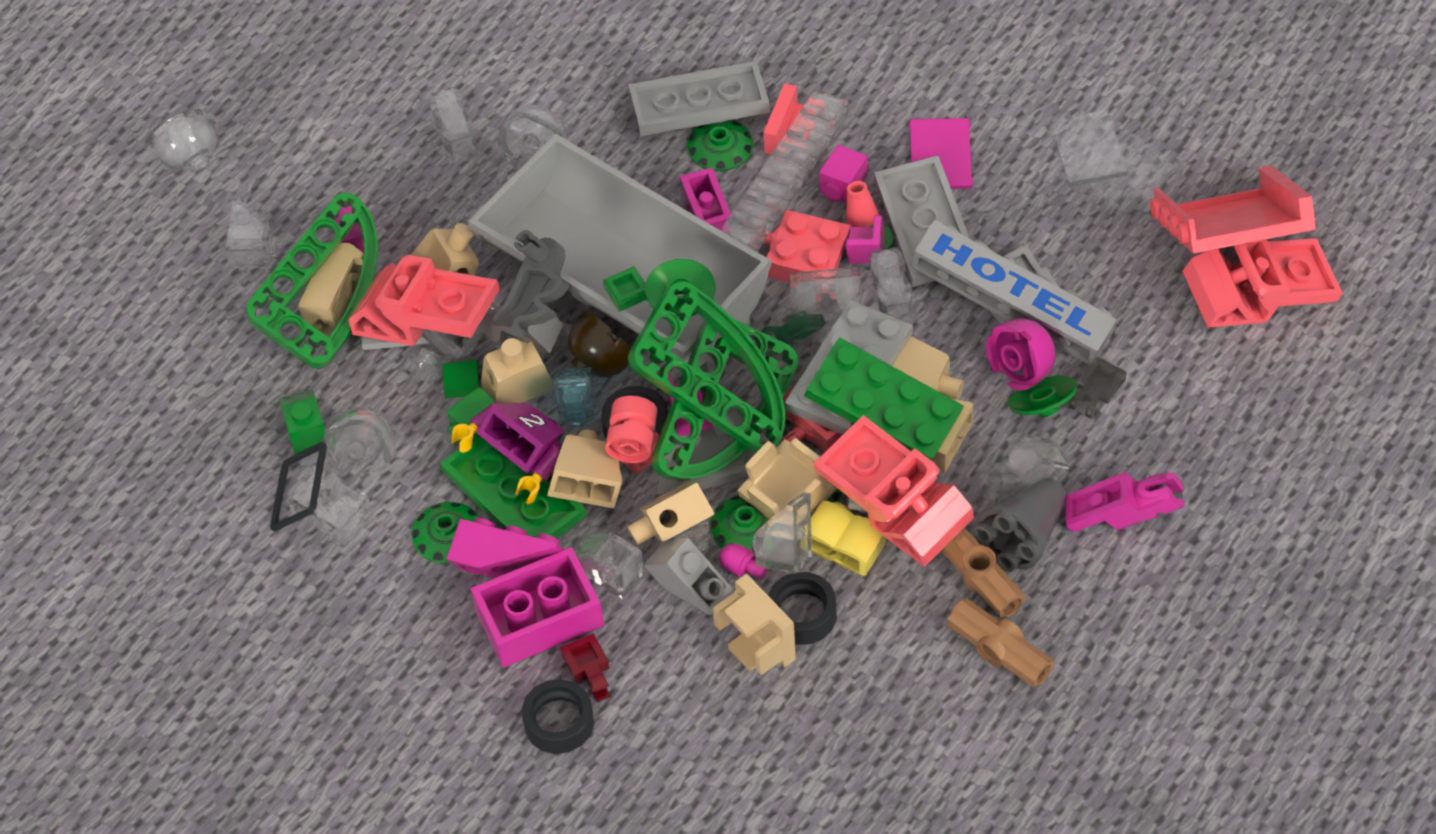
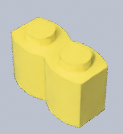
[801,501,886,576]

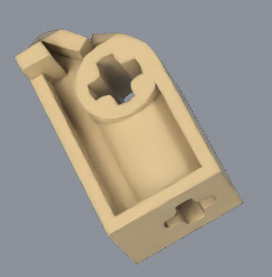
[298,243,364,337]

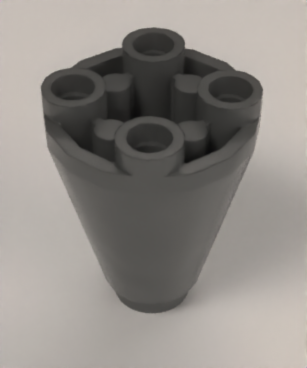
[973,478,1066,572]

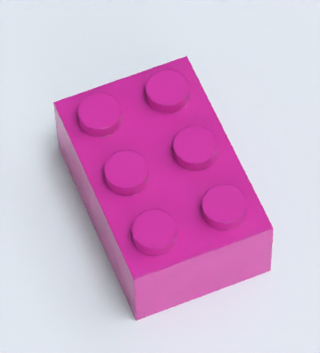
[470,547,604,668]

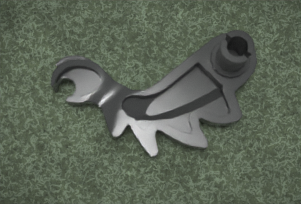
[446,230,569,349]

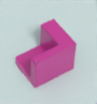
[845,215,885,264]

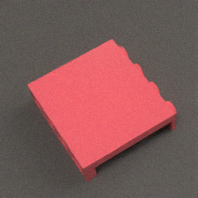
[1150,165,1316,254]

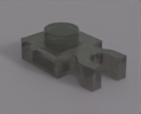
[1068,356,1127,419]

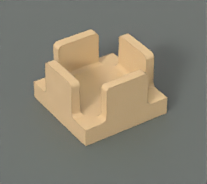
[737,438,837,537]
[713,573,796,675]

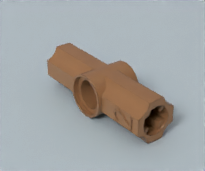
[941,528,1026,618]
[947,599,1054,688]

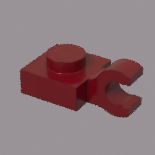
[560,633,611,702]

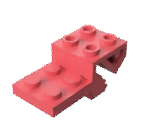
[1183,238,1343,327]
[348,255,500,346]
[813,415,974,567]

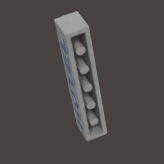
[911,220,1117,366]

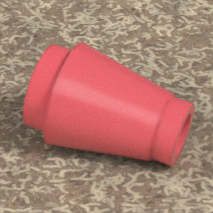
[846,181,879,227]

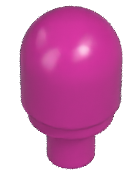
[719,543,768,580]

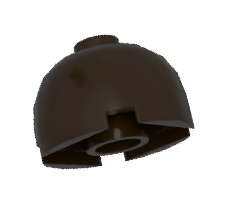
[568,311,631,378]

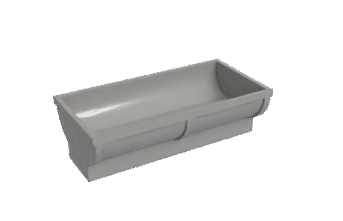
[468,134,772,373]

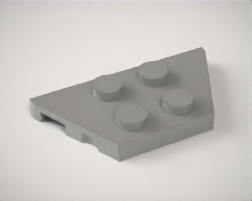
[657,411,778,497]

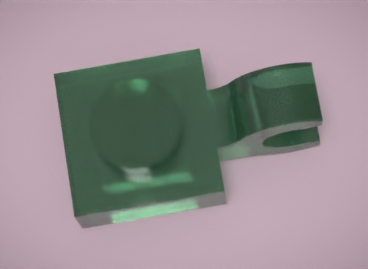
[761,311,827,349]

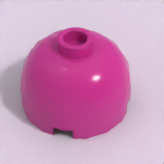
[985,318,1056,391]

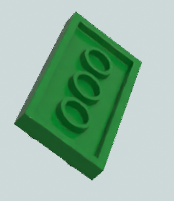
[804,337,964,461]
[440,435,587,538]

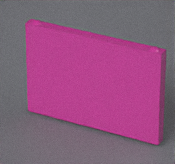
[909,118,973,189]

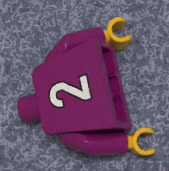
[451,402,564,504]

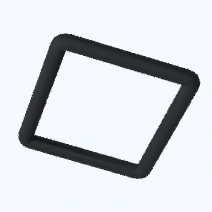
[270,442,327,531]

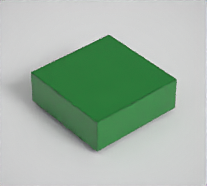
[603,266,647,312]
[442,360,479,399]

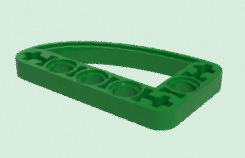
[247,193,378,369]
[628,281,785,453]
[652,319,798,481]

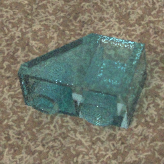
[554,367,595,425]

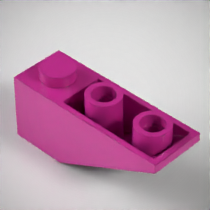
[446,517,565,578]

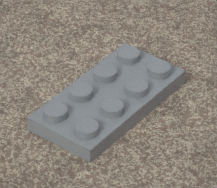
[628,61,770,137]
[874,156,970,287]
[785,300,913,435]

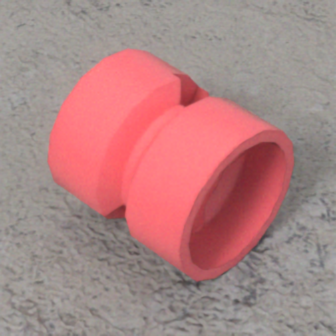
[605,396,658,463]

